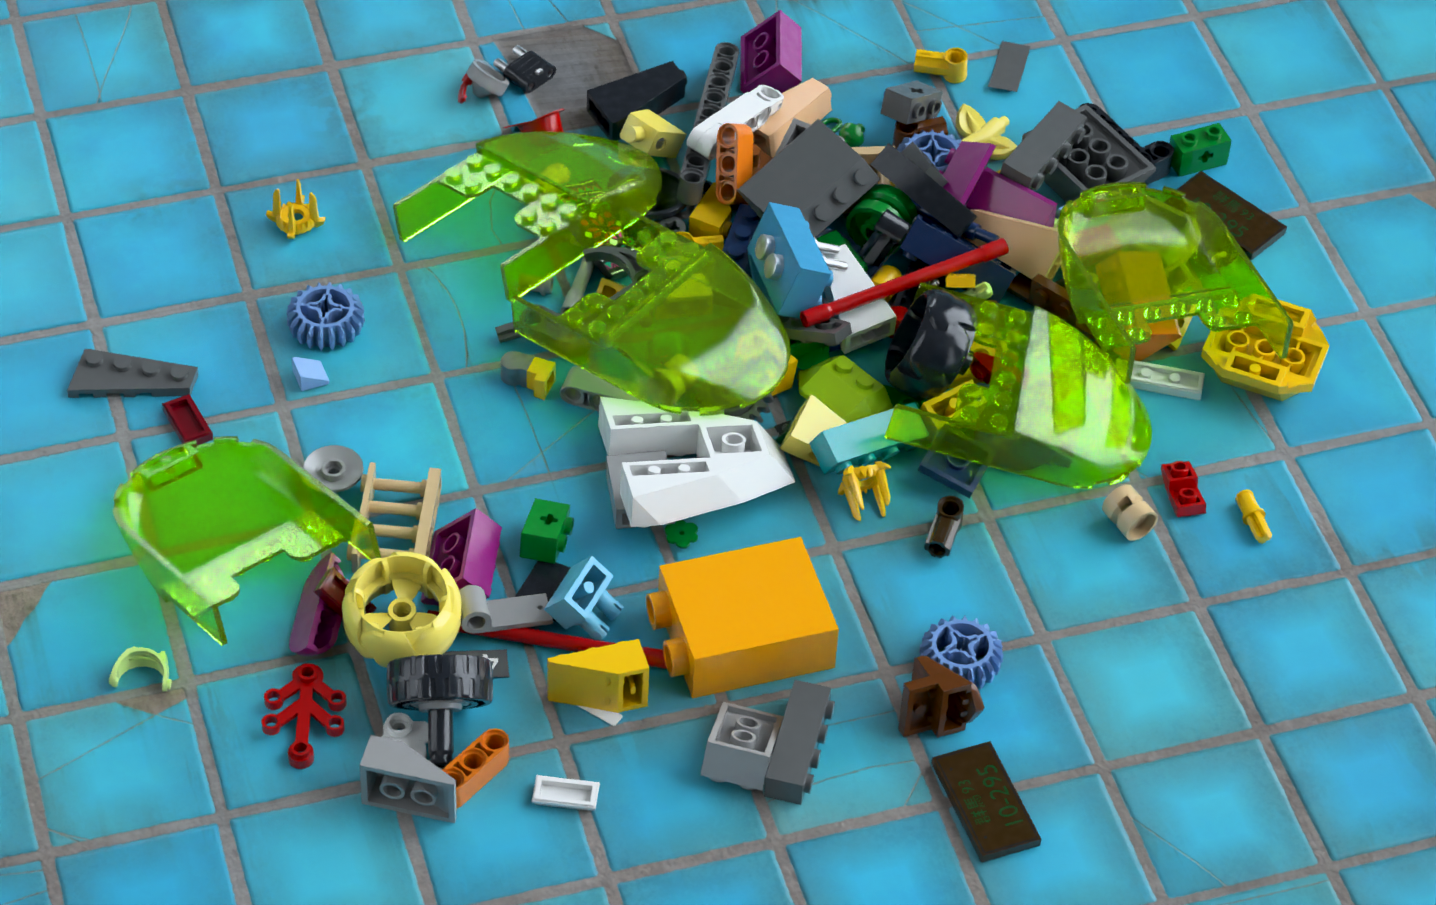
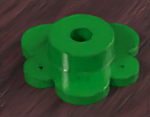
[665,520,698,548]

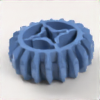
[897,129,961,172]
[287,282,365,351]
[919,615,1003,689]

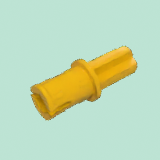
[1235,489,1272,544]

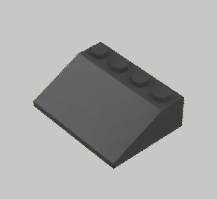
[1022,104,1156,223]
[737,119,880,237]

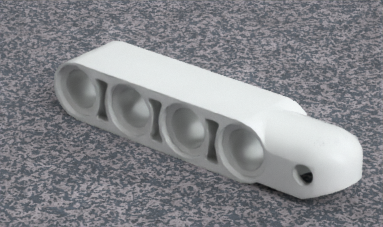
[687,85,784,160]

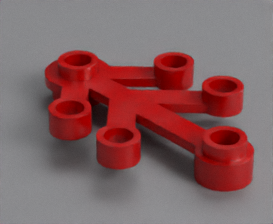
[261,663,347,769]

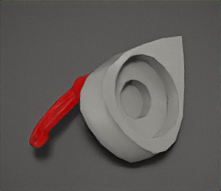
[458,60,509,104]

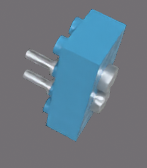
[747,202,848,319]

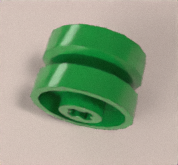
[846,184,918,256]

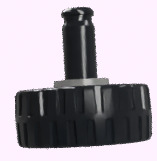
[387,654,493,767]

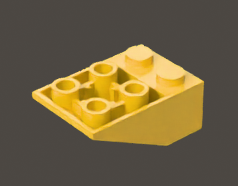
[547,639,649,713]

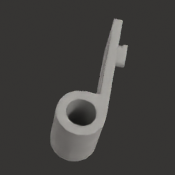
[459,585,553,633]

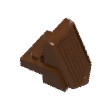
[898,656,985,738]

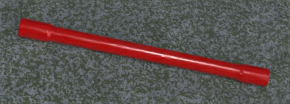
[800,238,1009,328]
[427,610,667,669]

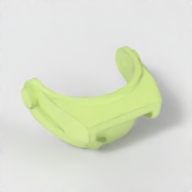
[109,646,172,692]

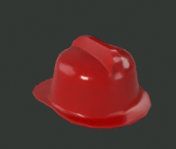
[503,108,565,147]

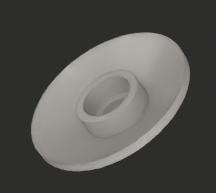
[303,445,364,492]

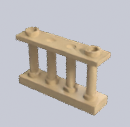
[347,462,442,573]

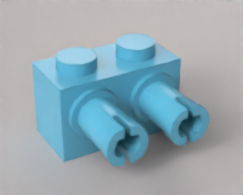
[544,556,624,640]

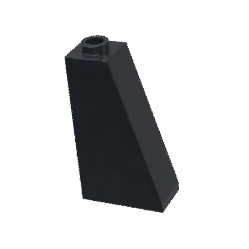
[587,61,687,144]

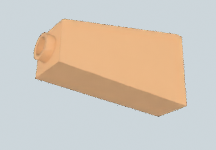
[753,78,832,158]
[961,210,1076,281]

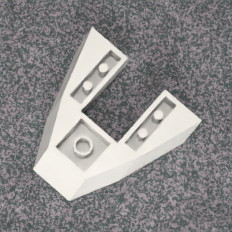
[598,397,795,528]

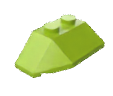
[797,355,894,423]

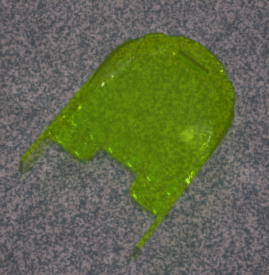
[393,131,662,302]
[1057,182,1293,384]
[511,206,791,416]
[885,282,1152,489]
[112,436,381,646]

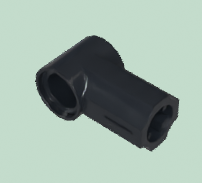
[858,209,911,267]

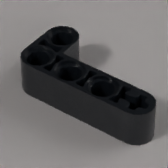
[1078,103,1174,187]

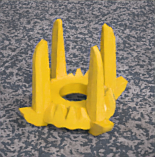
[266,179,326,239]
[838,461,891,521]

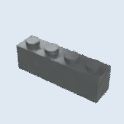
[1000,101,1087,190]
[764,680,835,805]

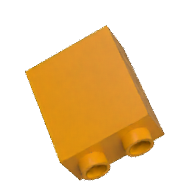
[646,537,839,699]

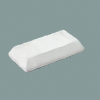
[532,775,600,811]

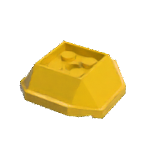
[1201,293,1329,401]

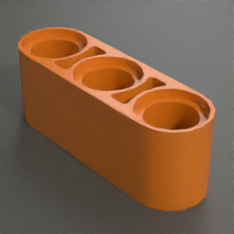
[715,123,753,205]
[442,728,509,808]

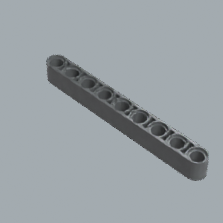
[677,42,739,205]

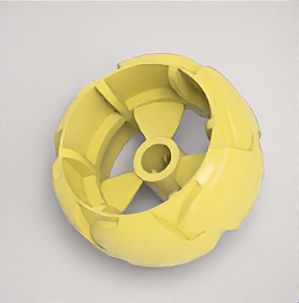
[342,552,462,668]

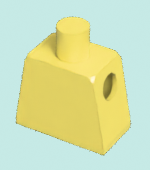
[620,109,687,158]
[779,394,846,466]

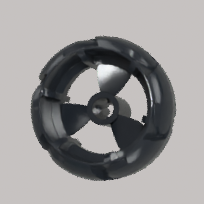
[885,289,977,401]

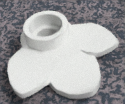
[381,712,428,758]

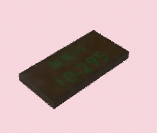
[1166,171,1287,261]
[931,741,1041,863]

